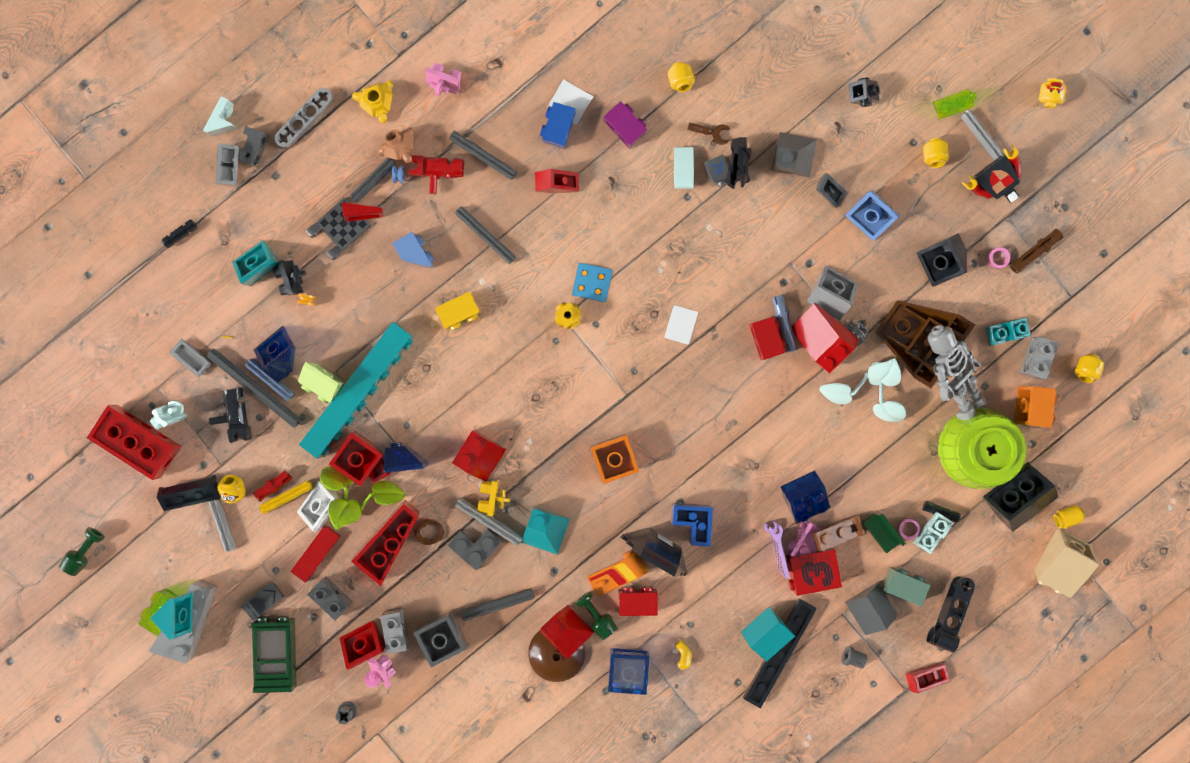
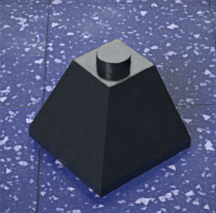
[916,233,967,287]

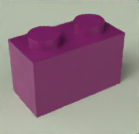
[603,101,647,149]

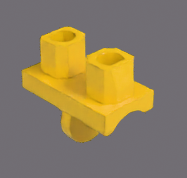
[478,479,510,516]

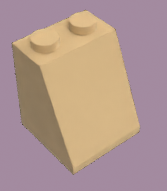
[1034,528,1100,598]

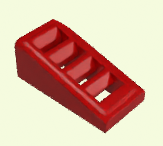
[341,202,383,222]
[906,663,950,694]

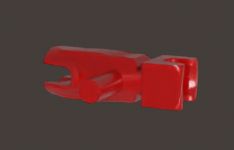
[409,155,464,195]

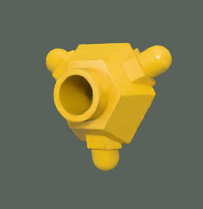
[352,80,394,123]

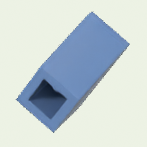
[392,232,434,268]

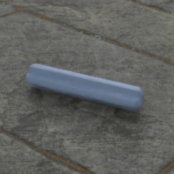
[245,358,295,401]

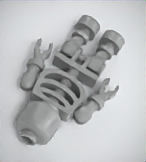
[928,325,986,420]

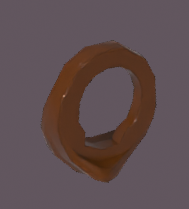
[414,520,443,545]

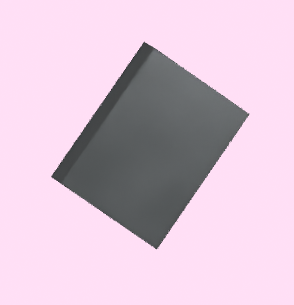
[845,582,898,635]

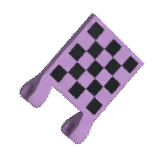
[764,521,790,578]

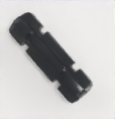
[162,219,197,248]
[922,501,961,523]

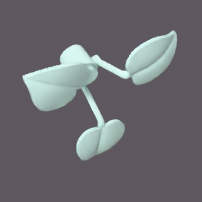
[819,358,906,422]

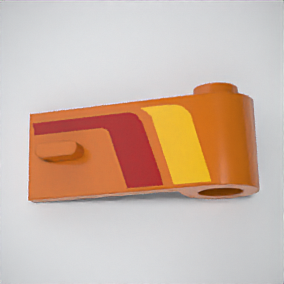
[587,549,649,597]

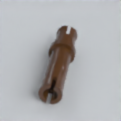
[1009,229,1064,274]

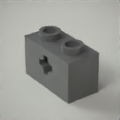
[307,576,353,621]

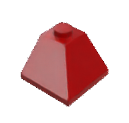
[540,605,595,660]

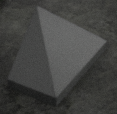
[816,173,846,208]

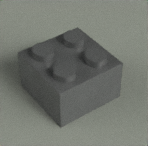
[413,610,468,667]

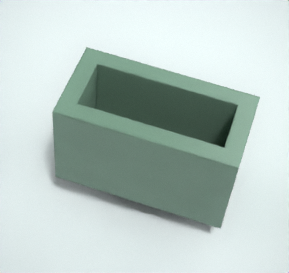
[881,567,931,607]

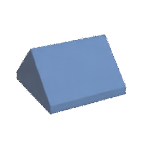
[845,190,900,241]

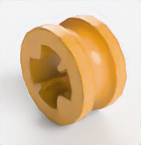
[297,294,316,306]

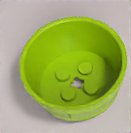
[938,407,1026,489]

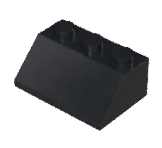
[983,462,1058,532]

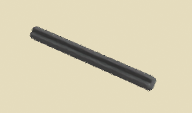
[207,348,301,428]

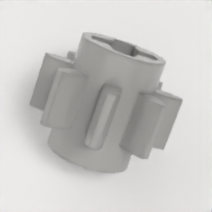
[845,321,867,346]

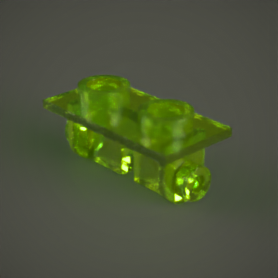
[933,88,977,120]

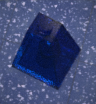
[254,326,296,383]
[384,442,429,473]

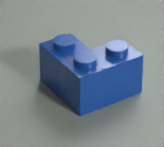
[671,503,713,547]

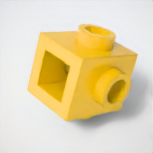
[554,301,582,330]

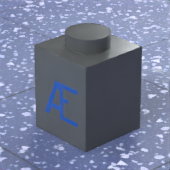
[703,155,728,187]

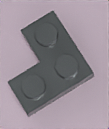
[447,529,502,570]

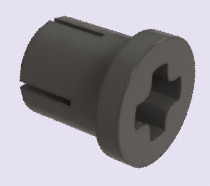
[842,646,867,669]
[336,701,357,724]

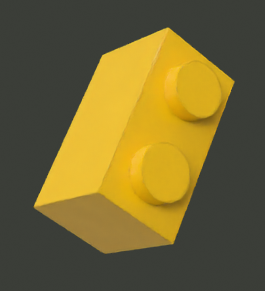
[435,291,481,331]

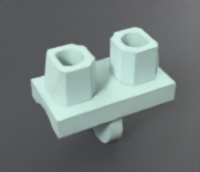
[150,400,187,430]

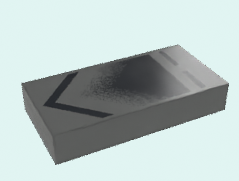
[241,581,285,621]

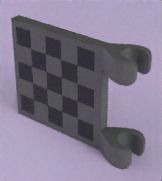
[306,198,371,260]

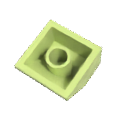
[298,362,346,404]

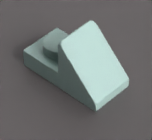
[203,96,238,136]

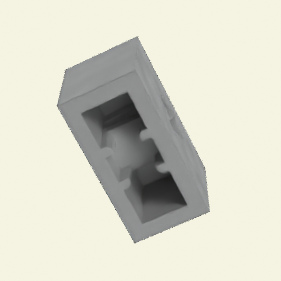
[380,608,410,654]

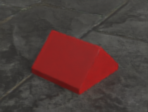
[339,620,386,670]

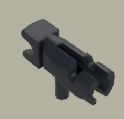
[726,137,752,189]
[209,388,252,443]

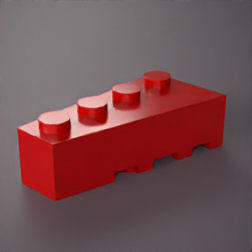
[351,500,419,586]

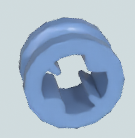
[392,166,404,183]

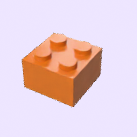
[1014,386,1058,428]
[590,434,640,484]

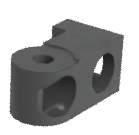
[239,126,269,166]

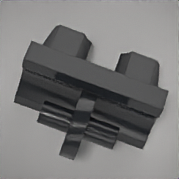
[273,260,306,295]

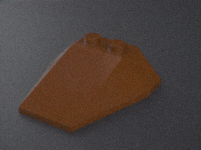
[876,300,976,389]

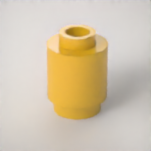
[1053,505,1085,529]

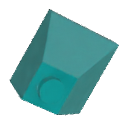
[522,506,570,555]

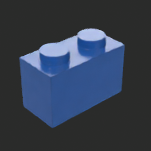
[540,102,576,149]

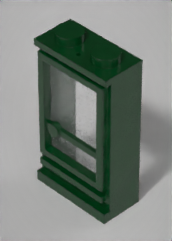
[251,616,297,693]

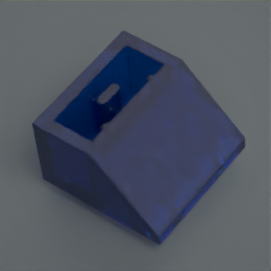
[780,470,831,524]

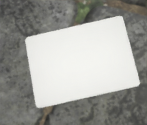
[664,305,698,345]

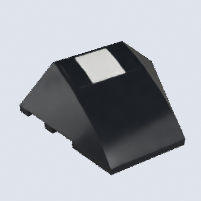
[621,528,688,577]

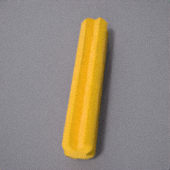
[259,480,313,514]

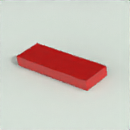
[290,525,341,583]

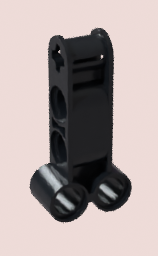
[926,576,975,653]

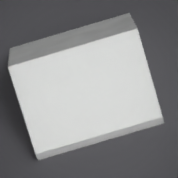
[297,481,343,532]

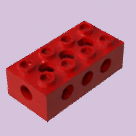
[87,405,182,480]

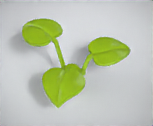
[320,466,406,530]

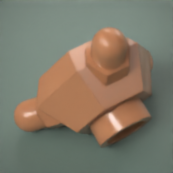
[377,127,415,163]

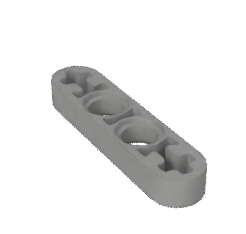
[275,88,334,149]

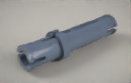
[771,295,798,353]

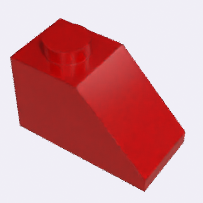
[535,169,579,193]

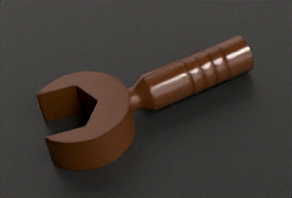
[687,122,730,145]

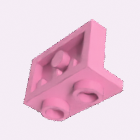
[787,520,821,557]

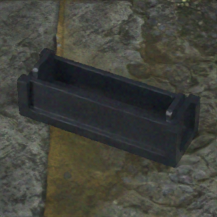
[156,475,221,511]

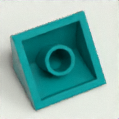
[232,240,279,286]
[151,592,193,639]
[741,607,795,662]

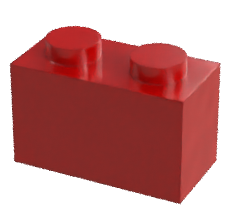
[749,317,786,360]
[618,586,658,616]

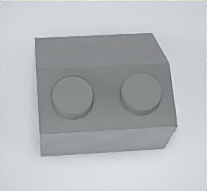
[807,265,858,320]

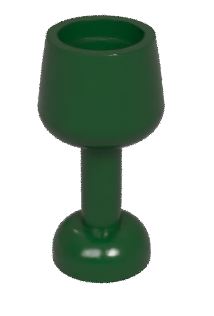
[59,527,105,576]
[575,591,618,640]

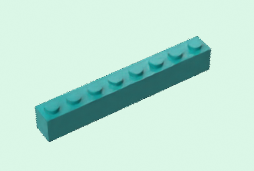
[299,322,414,459]

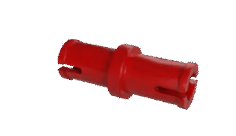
[253,470,292,502]

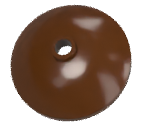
[528,630,585,682]

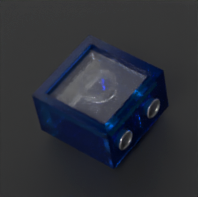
[607,648,650,695]

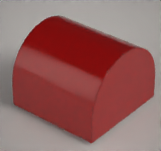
[369,458,391,483]

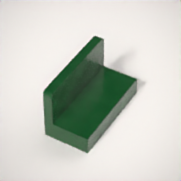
[862,511,906,553]

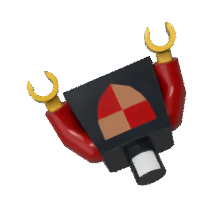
[962,144,1022,203]

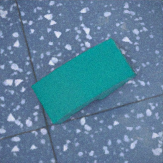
[985,317,1031,346]

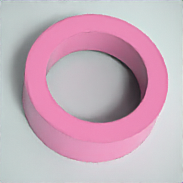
[987,247,1010,269]
[897,518,920,540]

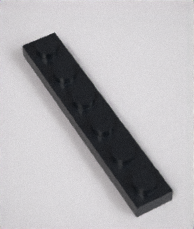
[743,598,817,709]

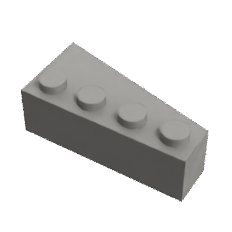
[149,580,218,664]

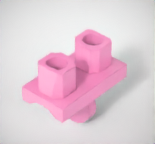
[425,62,461,96]
[364,654,396,688]

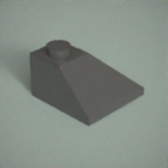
[772,132,817,178]

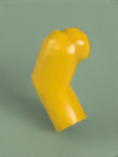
[674,640,692,670]

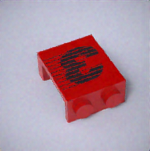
[786,547,842,596]

